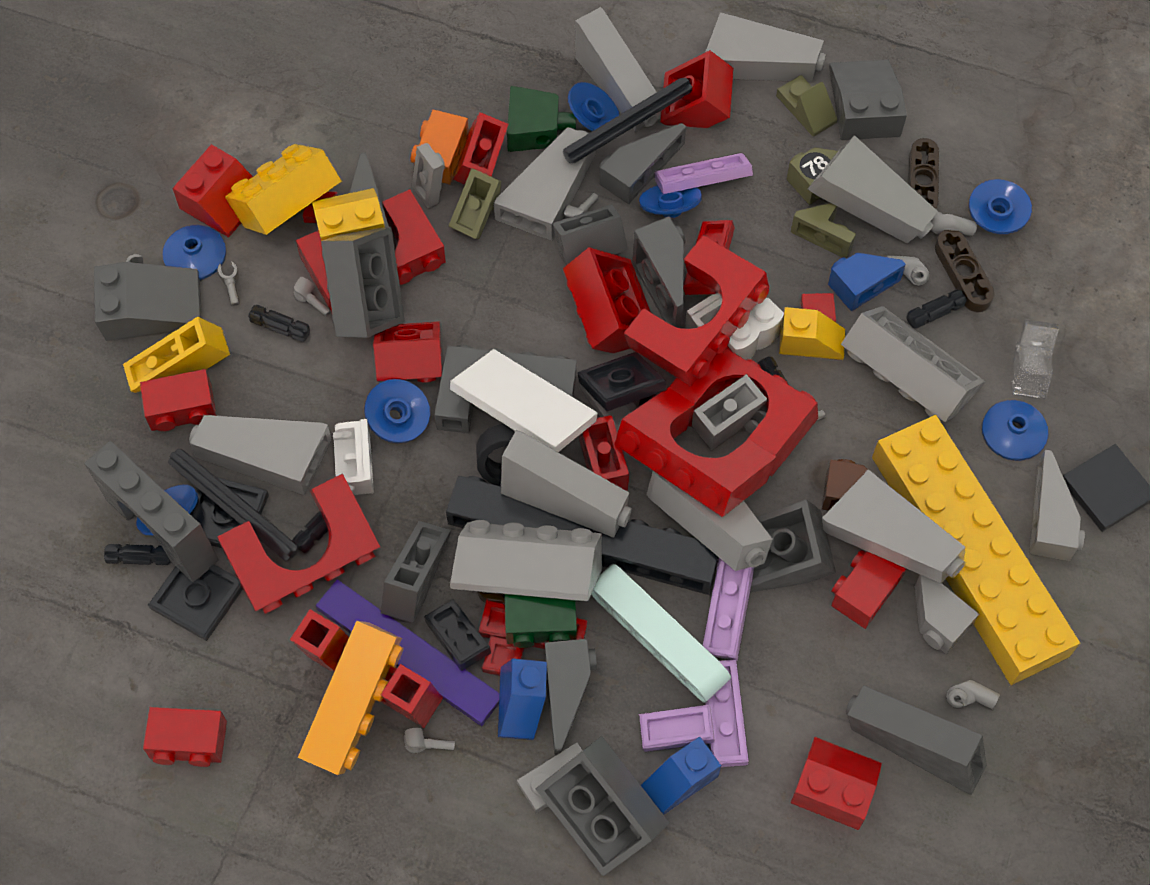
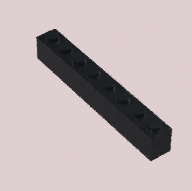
[446,475,719,595]

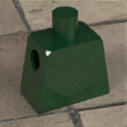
[507,86,576,152]

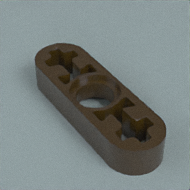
[908,138,939,210]
[935,230,994,312]

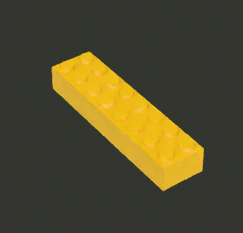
[872,415,1080,685]

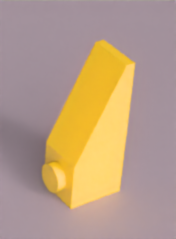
[123,317,230,393]

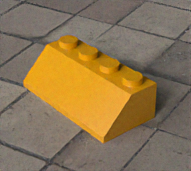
[298,621,403,775]

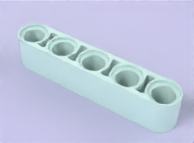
[591,564,731,703]

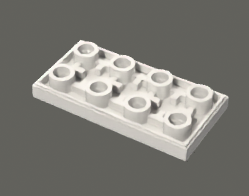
[450,349,598,452]

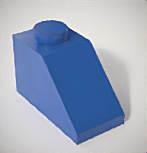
[828,253,906,312]
[498,659,547,740]
[641,737,722,815]

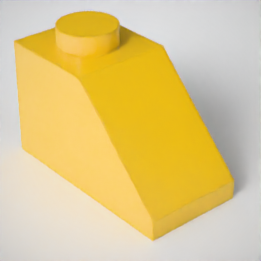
[779,307,845,360]

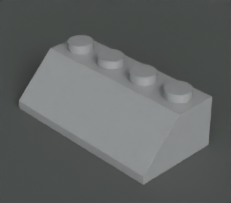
[841,306,986,422]
[450,520,602,601]

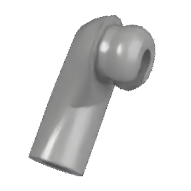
[946,680,1000,710]

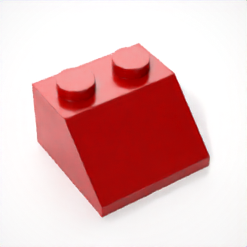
[660,50,734,128]
[173,144,253,238]
[373,321,443,382]
[791,737,882,830]

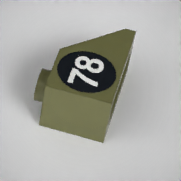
[786,147,838,205]

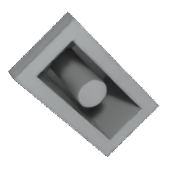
[691,374,767,450]
[914,575,979,654]

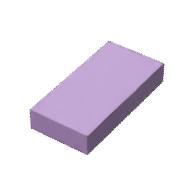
[639,705,715,752]

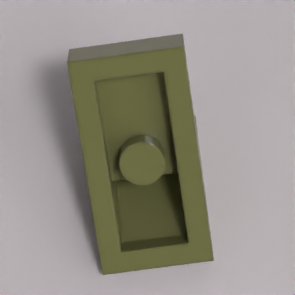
[776,75,838,137]
[449,168,501,239]
[791,203,856,259]

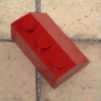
[563,247,651,353]

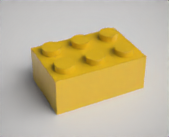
[225,144,341,235]

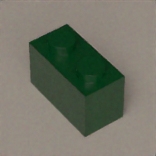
[505,594,577,648]

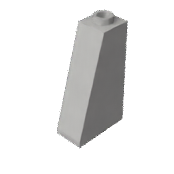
[575,7,661,132]
[705,12,826,82]
[494,127,596,241]
[807,135,938,243]
[189,415,331,495]
[501,430,632,538]
[646,457,773,571]
[822,469,966,583]

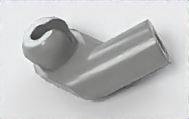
[930,212,977,236]
[887,255,929,286]

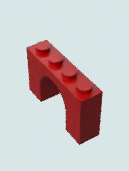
[296,189,446,313]
[624,235,770,386]
[669,346,818,477]
[614,387,776,517]
[217,473,380,614]
[290,609,443,728]

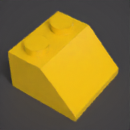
[312,188,385,241]

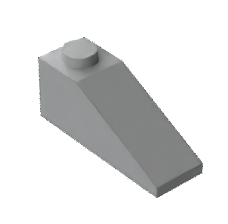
[1029,450,1085,561]

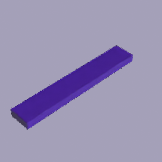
[315,580,499,727]

